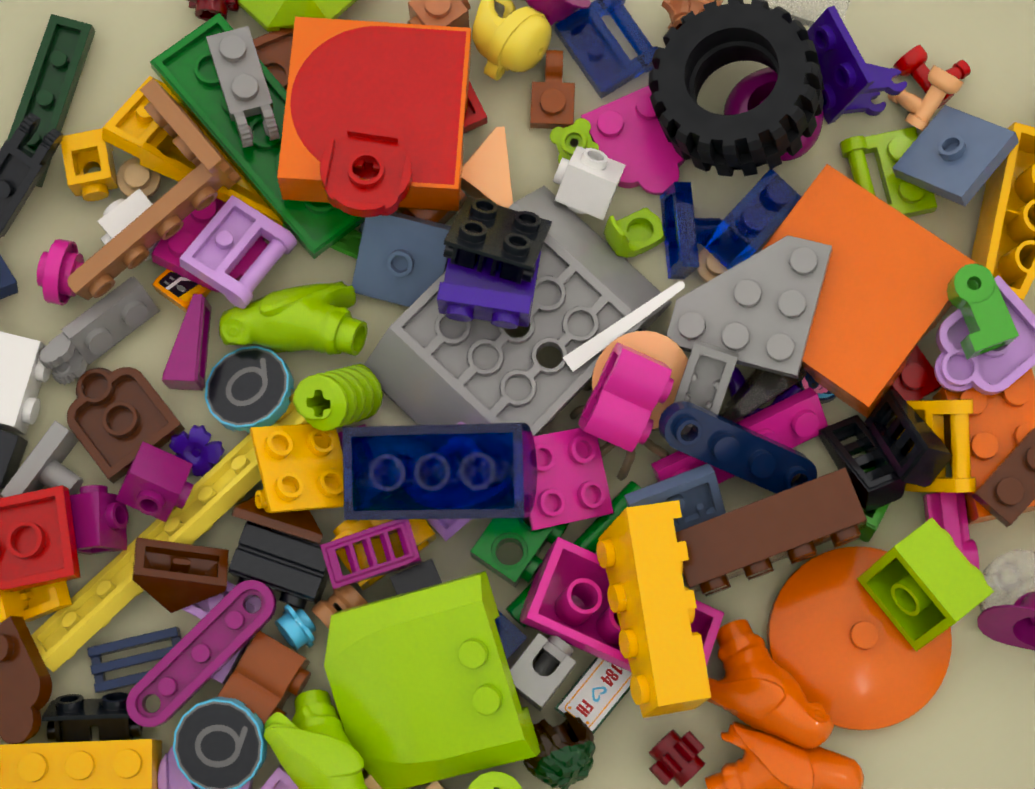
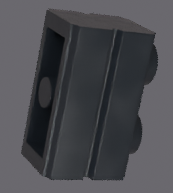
[228,521,329,610]

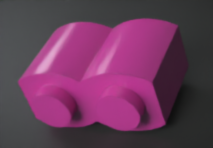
[578,342,674,452]

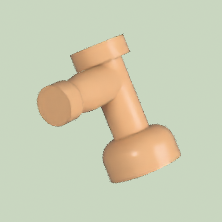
[888,65,964,131]

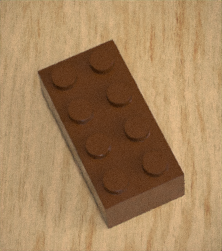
[676,467,867,597]

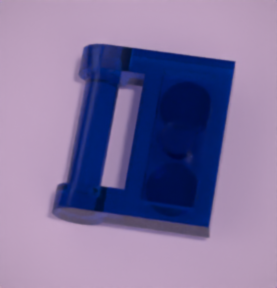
[554,0,659,99]

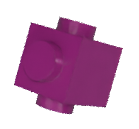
[115,442,193,522]
[70,485,129,555]

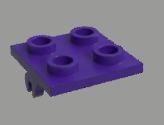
[807,6,907,124]

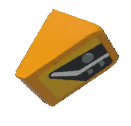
[152,269,211,312]

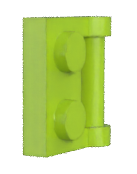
[839,127,937,217]

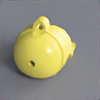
[472,0,552,81]

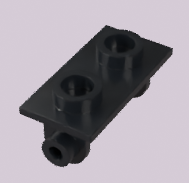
[42,692,143,742]

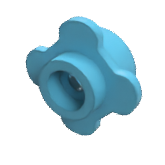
[275,604,316,651]

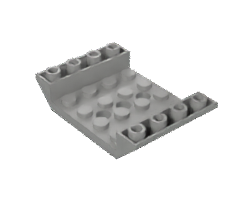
[364,186,672,474]

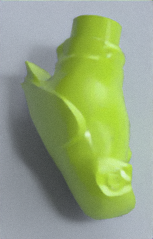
[219,281,368,356]
[263,689,368,789]

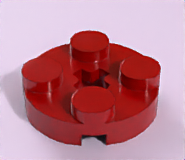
[320,126,413,217]

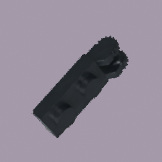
[0,112,63,238]

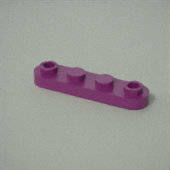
[126,580,276,727]

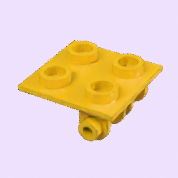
[250,424,355,513]

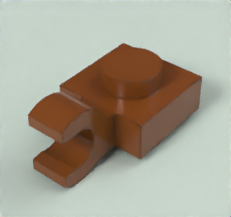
[530,50,575,129]

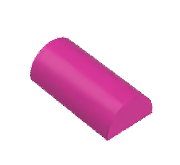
[520,537,724,672]

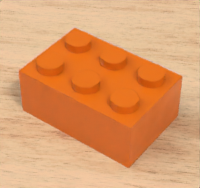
[932,368,1035,525]

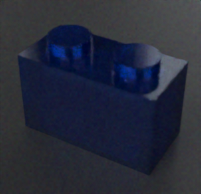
[700,169,801,270]

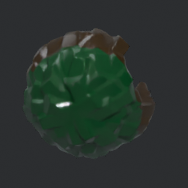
[523,712,596,789]

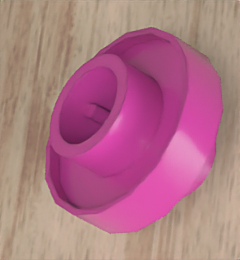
[37,239,84,306]

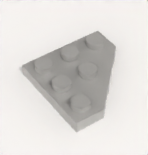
[666,235,832,379]

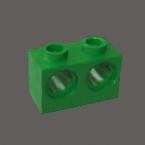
[470,480,569,588]

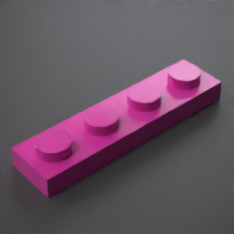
[651,387,828,484]

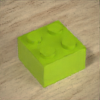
[857,518,994,652]

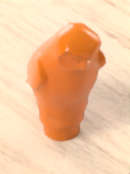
[707,619,834,749]
[705,722,864,789]

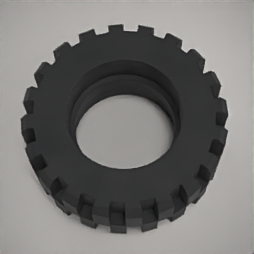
[648,0,824,177]

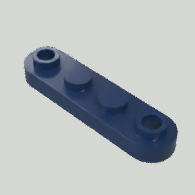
[659,401,817,494]

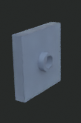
[892,105,1019,207]
[352,212,451,307]

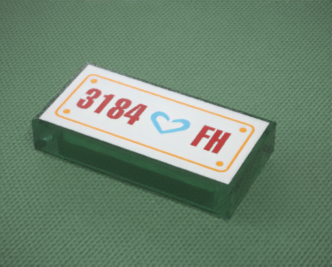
[554,657,632,734]

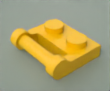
[896,399,976,493]

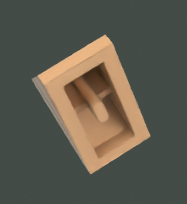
[461,126,513,208]

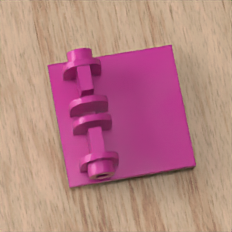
[513,427,614,531]

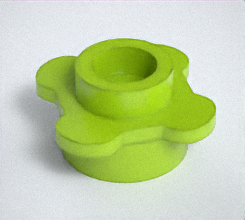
[550,118,599,164]

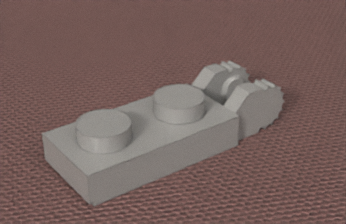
[206,26,279,148]
[38,277,160,385]

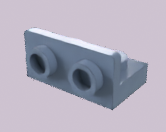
[624,463,726,532]

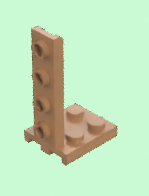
[67,78,242,300]

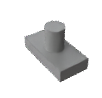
[674,339,739,434]
[0,421,83,497]

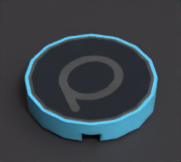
[205,346,294,433]
[173,697,268,789]

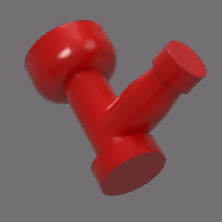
[893,45,971,109]

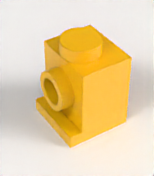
[61,128,119,201]

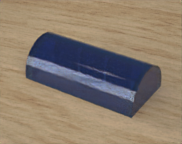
[342,423,537,520]

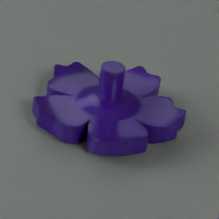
[169,425,225,477]

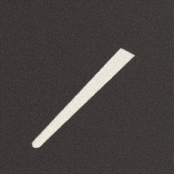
[562,281,685,372]

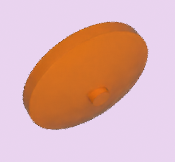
[767,546,952,731]

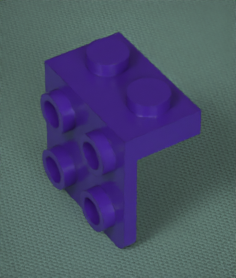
[437,248,542,329]

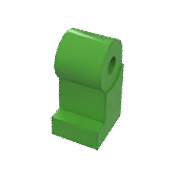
[947,263,1019,360]

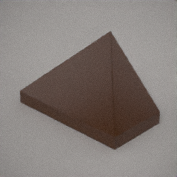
[231,496,323,544]
[132,537,229,613]

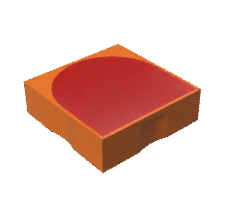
[277,16,471,211]

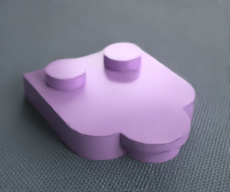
[934,275,1035,395]

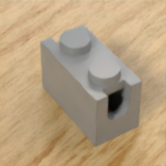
[510,633,576,712]

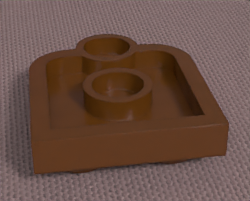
[67,367,185,484]
[0,616,52,744]

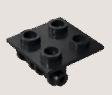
[443,196,552,284]

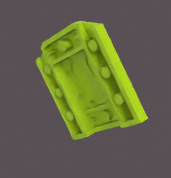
[324,571,540,789]

